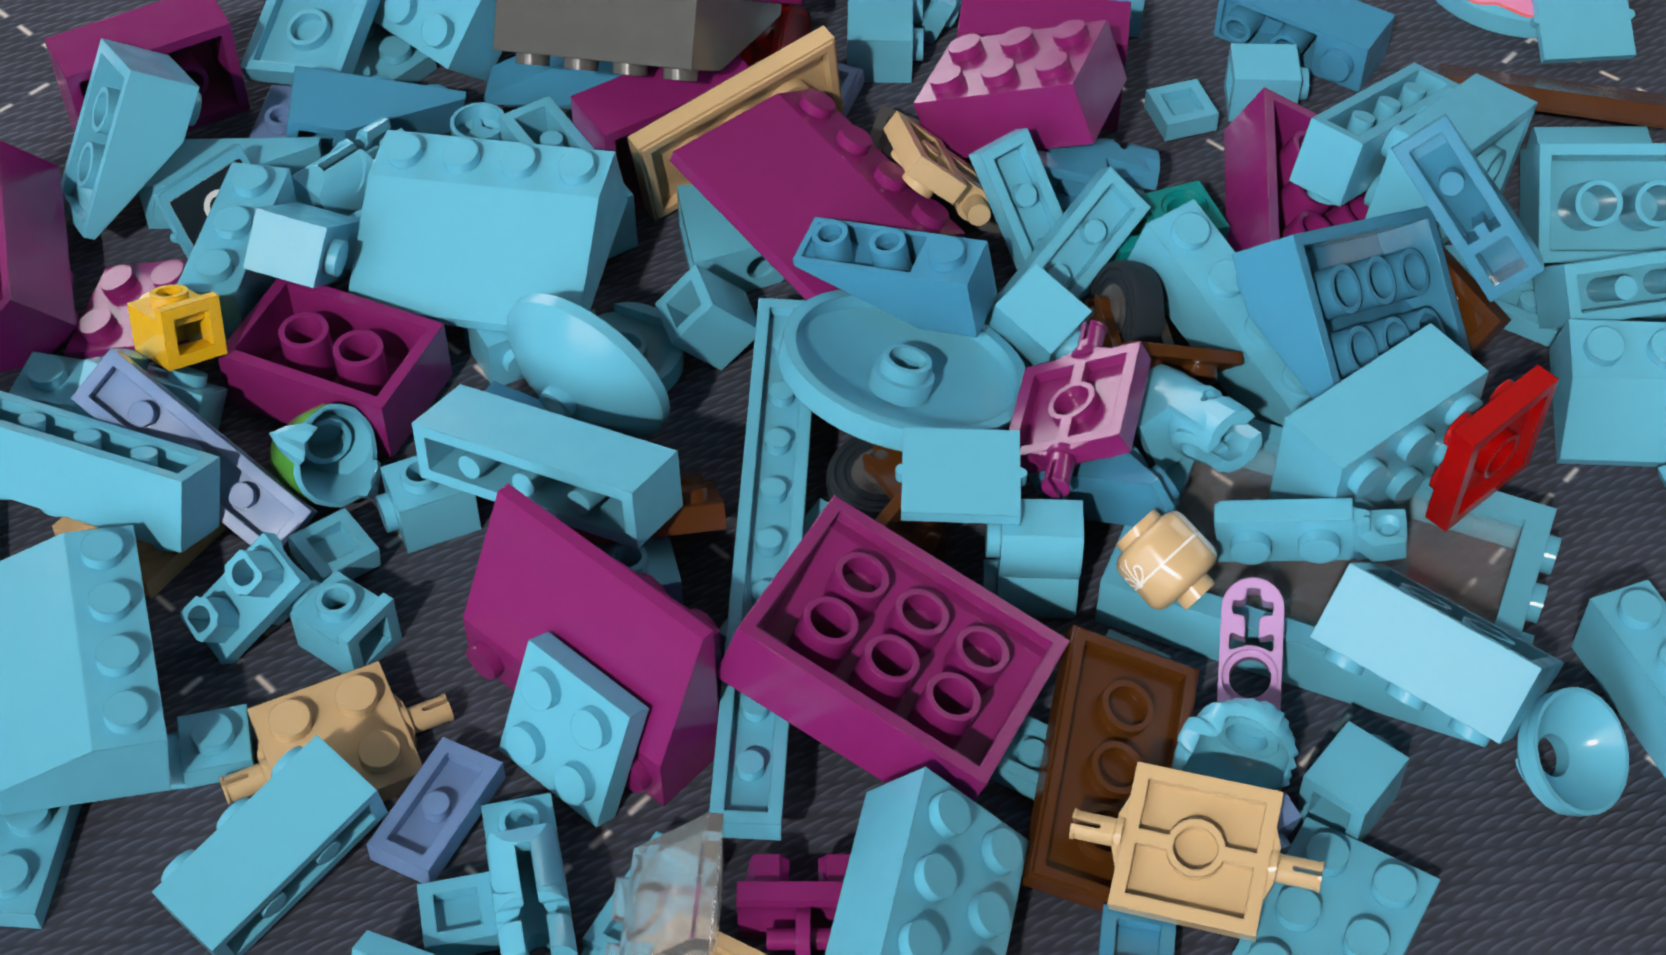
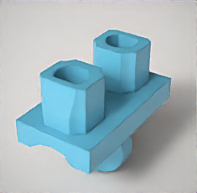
[180,532,312,664]

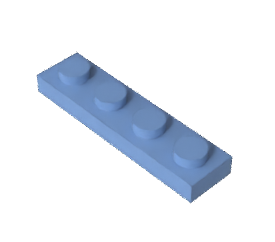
[70,348,318,552]

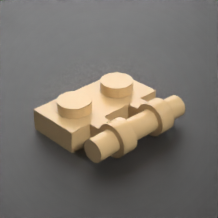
[883,110,991,226]

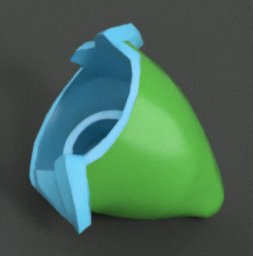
[269,403,381,508]

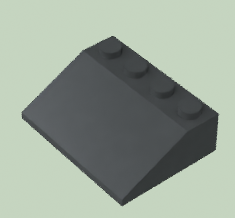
[493,0,782,81]

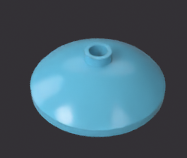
[507,293,670,438]

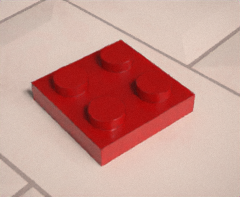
[1425,365,1559,532]

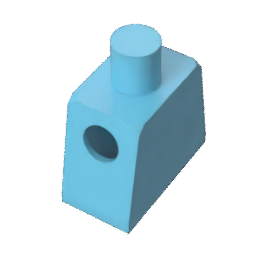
[677,184,785,292]

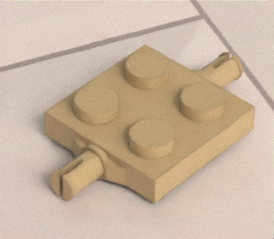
[218,661,454,805]
[1069,762,1325,942]

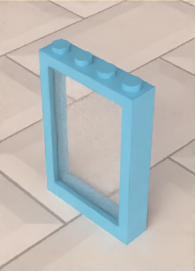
[1095,419,1562,747]

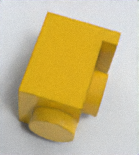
[127,284,228,371]

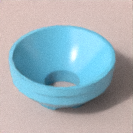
[1515,687,1629,817]

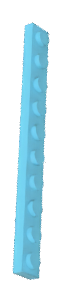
[708,298,812,841]

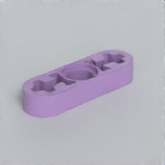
[1217,577,1285,711]

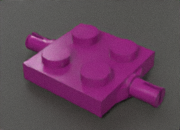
[1009,320,1151,498]

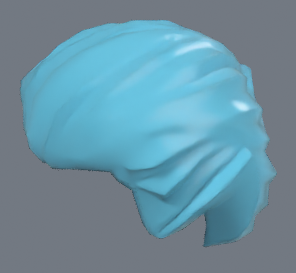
[1172,698,1299,791]

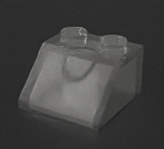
[605,813,724,955]

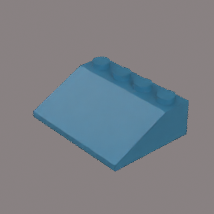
[1232,206,1472,399]

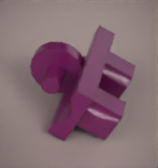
[736,854,850,955]

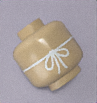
[1116,509,1217,610]

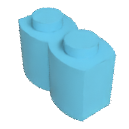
[982,499,1084,620]

